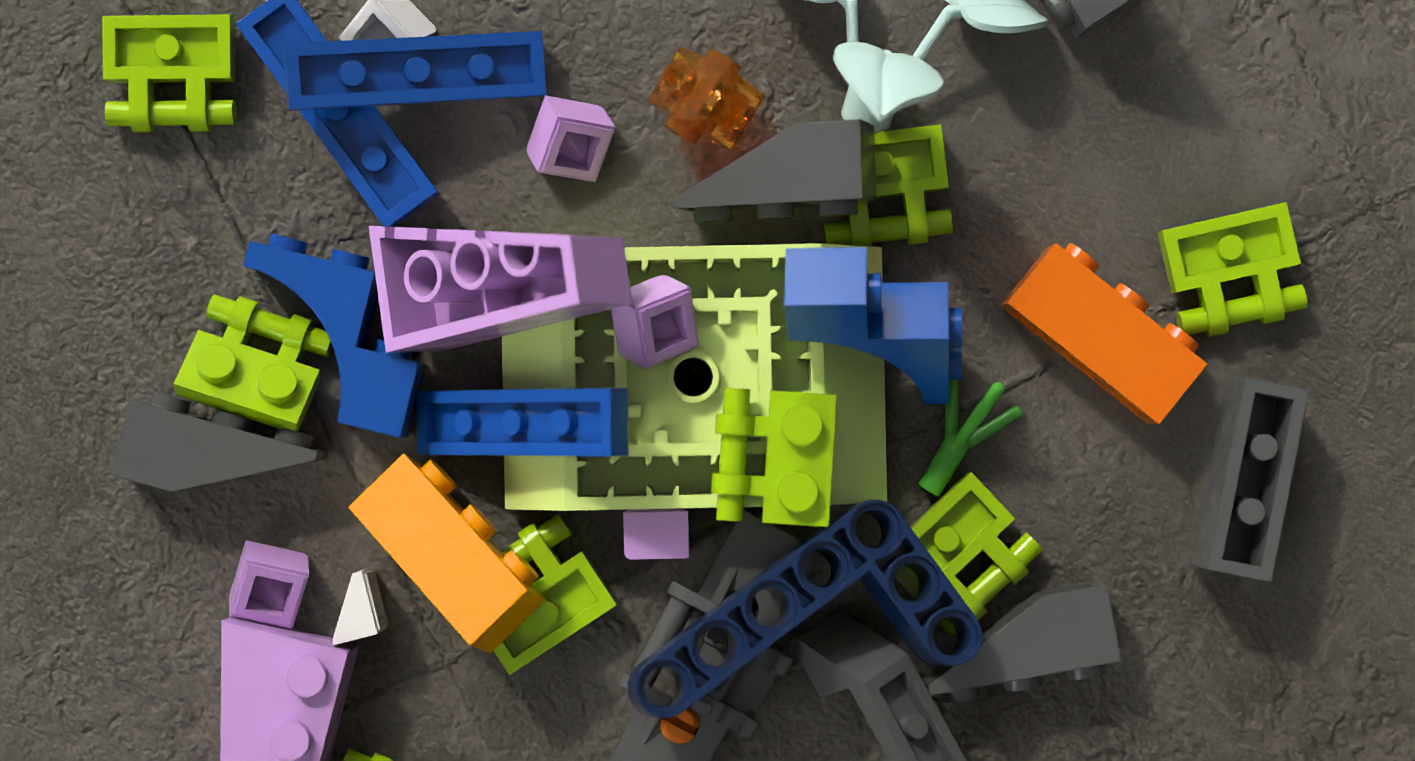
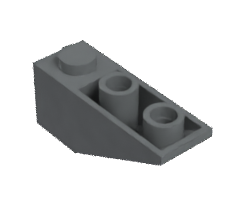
[673,119,877,223]
[110,391,328,492]
[922,580,1121,703]

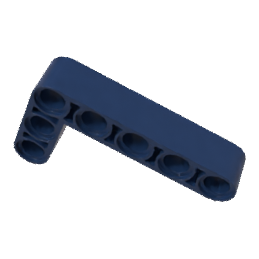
[627,499,982,718]

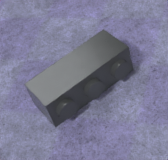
[1190,377,1309,582]

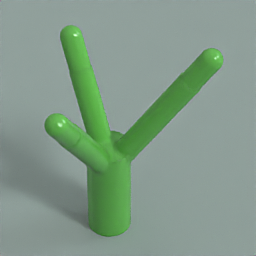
[918,380,1022,497]

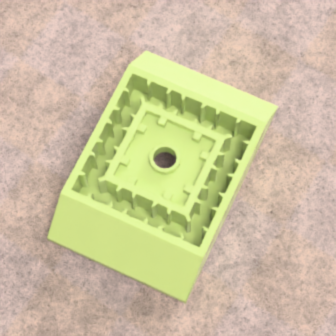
[502,244,887,511]

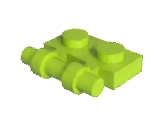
[102,14,237,133]
[823,124,953,247]
[1157,202,1308,337]
[174,294,333,432]
[711,388,837,527]
[895,472,1043,637]
[494,513,618,675]

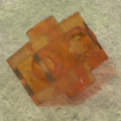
[647,46,765,151]

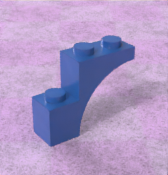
[243,234,426,438]
[784,247,962,405]

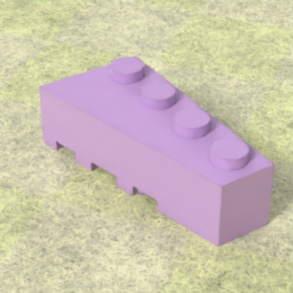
[369,226,632,353]
[220,617,360,761]

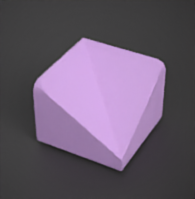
[527,95,616,183]
[611,275,699,369]
[623,508,689,559]
[229,540,309,630]

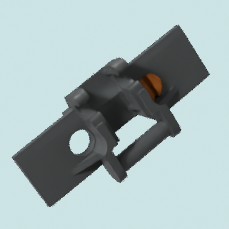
[609,510,820,761]

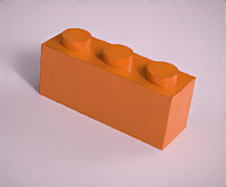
[1000,243,1207,425]

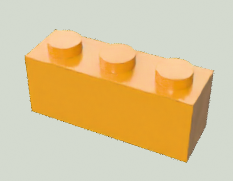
[348,453,546,654]

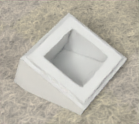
[338,0,437,41]
[332,567,389,645]

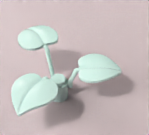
[806,0,1048,132]

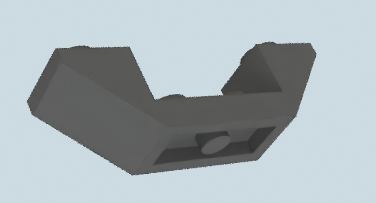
[790,610,966,761]

